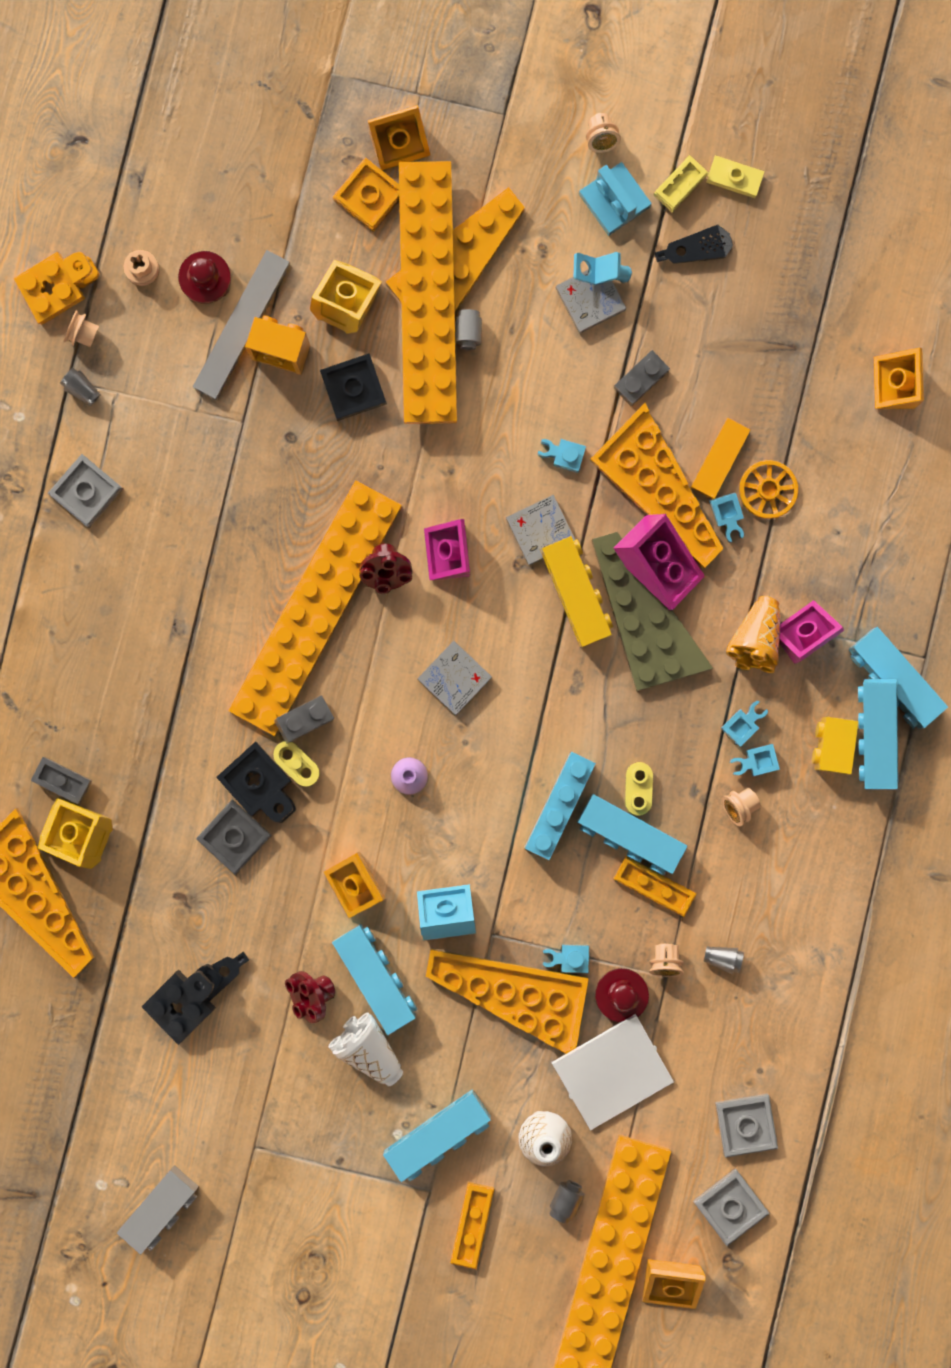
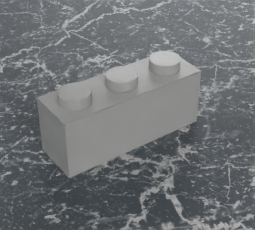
[117,1165,198,1255]

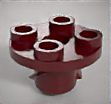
[178,251,231,304]
[359,543,412,594]
[595,968,649,1022]
[285,971,336,1023]

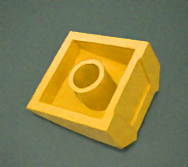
[310,260,382,334]
[38,798,113,869]

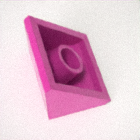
[424,519,470,580]
[779,600,844,664]

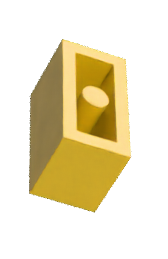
[812,717,858,775]

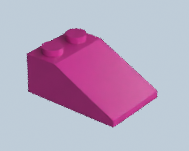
[614,514,705,610]

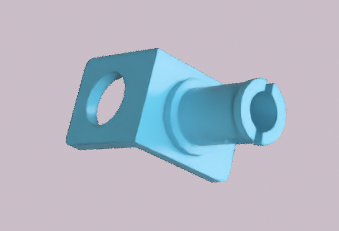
[573,252,632,285]

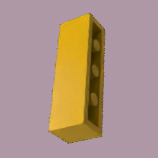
[540,536,613,647]

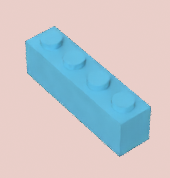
[848,627,948,729]
[858,679,898,789]
[524,752,596,860]
[577,794,687,876]
[332,924,418,1035]
[383,1089,491,1182]

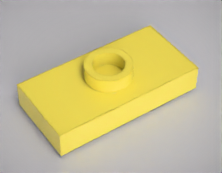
[653,155,709,213]
[706,155,765,198]

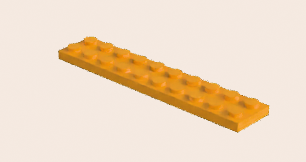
[399,161,457,424]
[228,480,402,737]
[553,1135,671,1368]

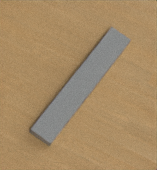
[193,250,290,401]

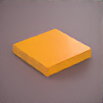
[333,157,399,232]

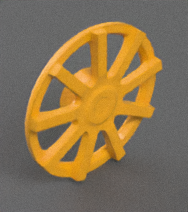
[739,460,798,519]

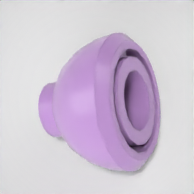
[391,757,428,794]

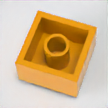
[245,316,310,375]

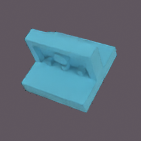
[579,162,652,236]
[417,884,476,941]

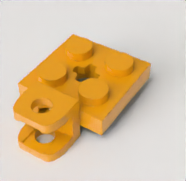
[13,252,100,325]

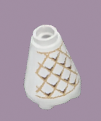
[328,1013,403,1087]
[519,1111,572,1166]

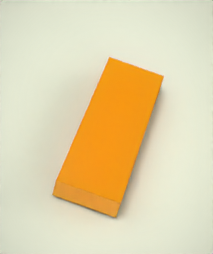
[690,418,750,500]
[613,855,697,917]
[450,1182,494,1270]

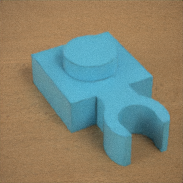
[537,439,586,473]
[710,493,744,542]
[721,701,768,747]
[730,744,780,776]
[543,944,589,973]

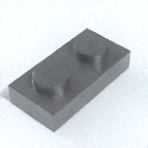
[614,350,670,406]
[274,695,334,744]
[31,757,92,804]

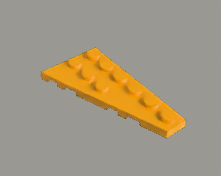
[386,187,525,313]
[590,403,723,569]
[0,808,95,978]
[425,949,588,1054]

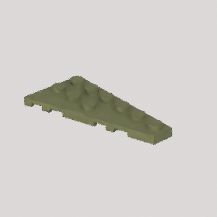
[592,532,713,691]

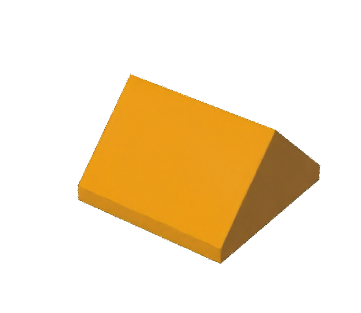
[368,105,431,170]
[874,348,924,409]
[324,852,385,918]
[642,1259,705,1309]

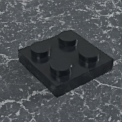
[320,353,387,421]

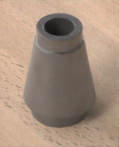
[60,368,101,406]
[704,946,744,974]

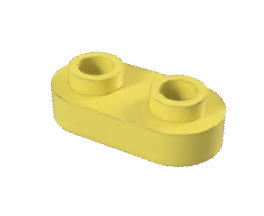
[273,741,320,786]
[625,762,653,815]

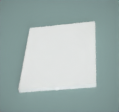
[552,1014,674,1130]

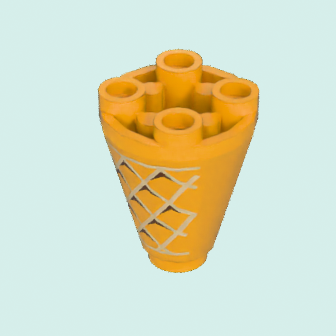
[726,596,780,673]

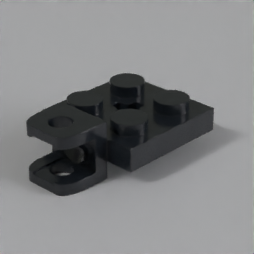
[216,741,296,823]
[142,964,222,1045]

